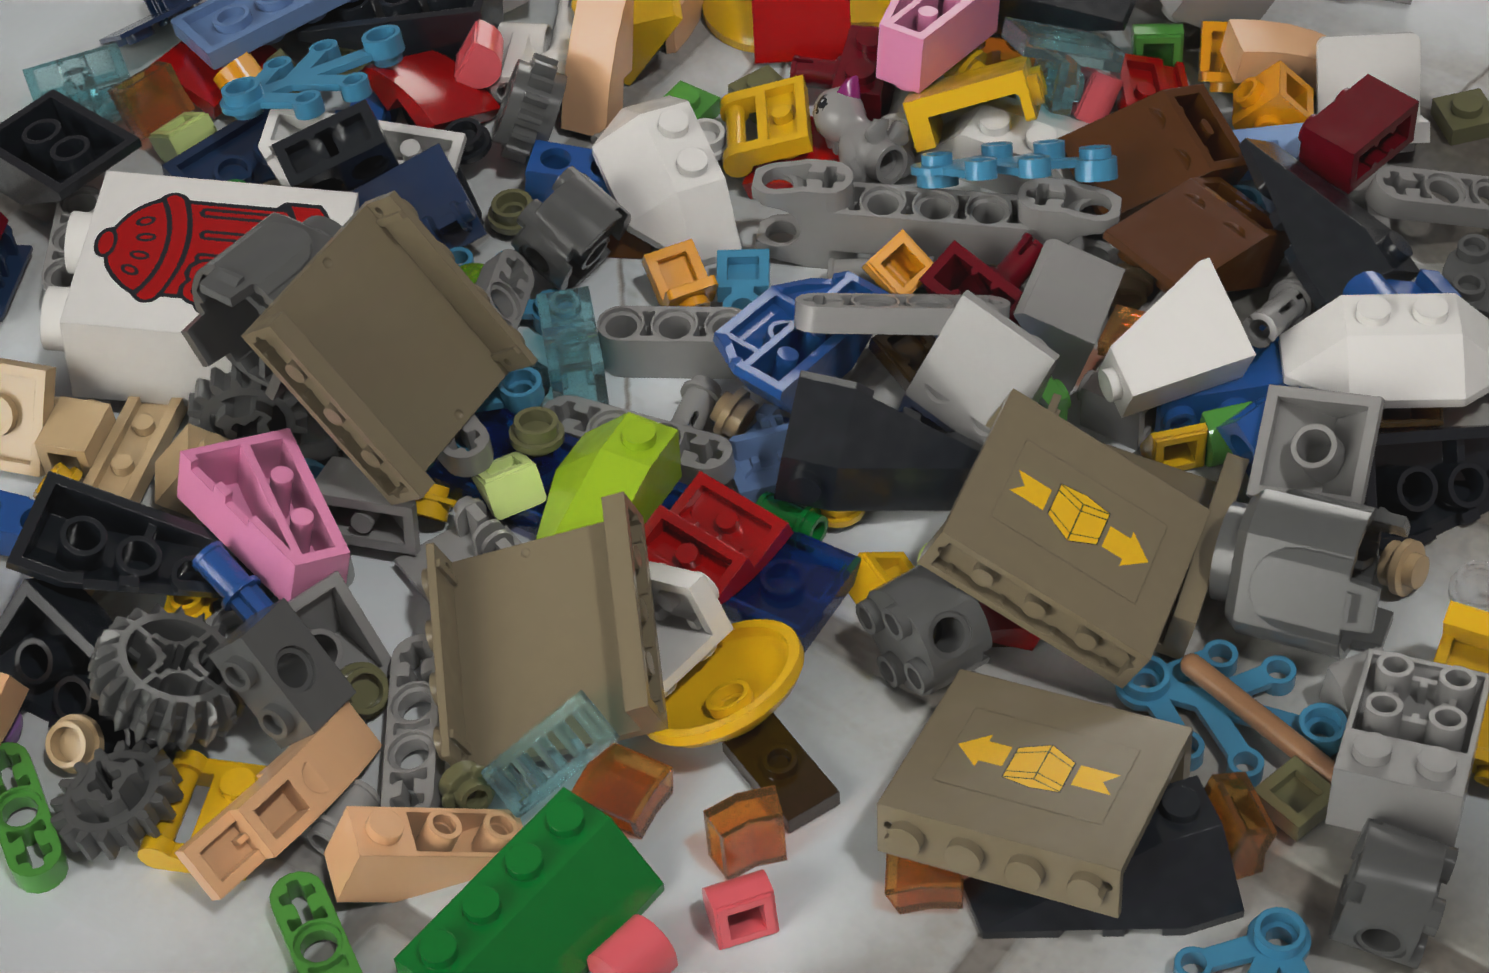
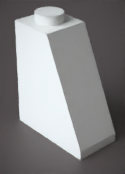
[1098,258,1256,418]

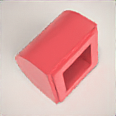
[454,19,504,89]
[1062,63,1124,124]
[702,869,779,950]
[587,914,678,973]

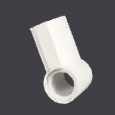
[490,22,552,103]

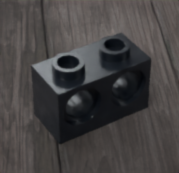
[272,99,399,192]

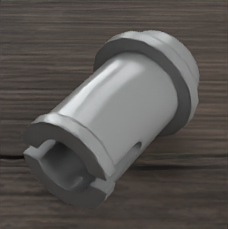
[670,375,722,430]
[307,779,381,855]

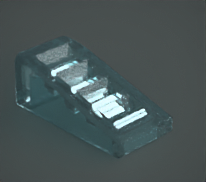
[481,689,620,818]

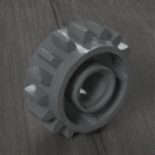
[491,53,567,164]

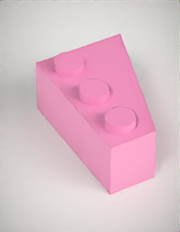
[876,0,1000,94]
[177,428,351,602]

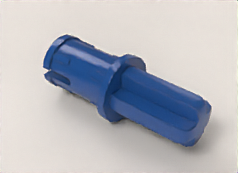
[192,541,274,622]

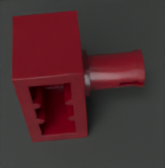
[790,25,896,121]
[1298,74,1419,194]
[919,232,1043,328]

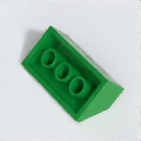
[394,787,665,973]

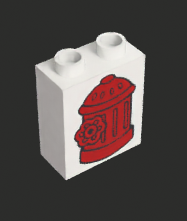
[40,170,359,418]

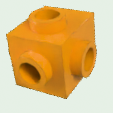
[1232,60,1314,130]

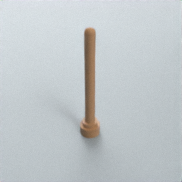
[1180,653,1335,784]

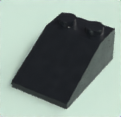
[0,89,142,205]

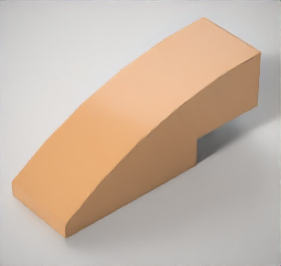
[561,0,634,136]
[1220,19,1326,95]

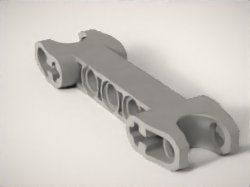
[751,159,1122,284]

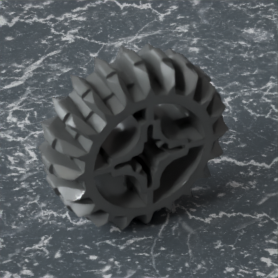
[88,603,247,752]

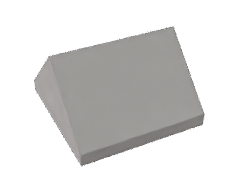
[1013,238,1126,392]
[1246,384,1385,505]
[288,571,391,677]

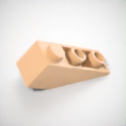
[324,806,523,903]

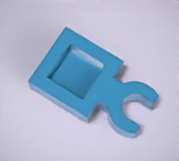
[716,249,770,310]

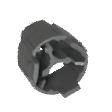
[181,212,342,401]
[1209,488,1411,660]

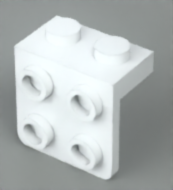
[1316,32,1430,153]
[649,561,734,697]

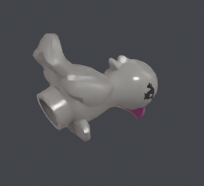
[813,75,909,185]

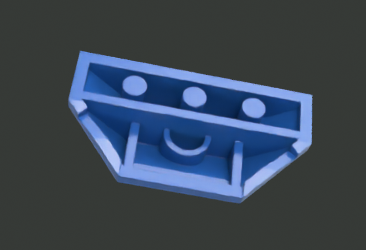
[713,271,891,414]

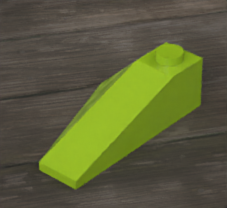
[535,412,682,540]

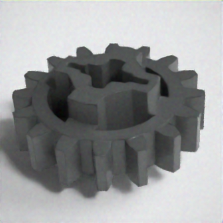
[187,364,309,445]
[50,739,184,861]

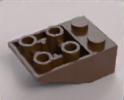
[1057,83,1248,222]
[1102,177,1291,293]

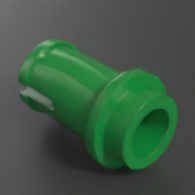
[756,491,828,549]

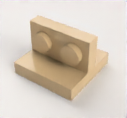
[0,358,59,477]

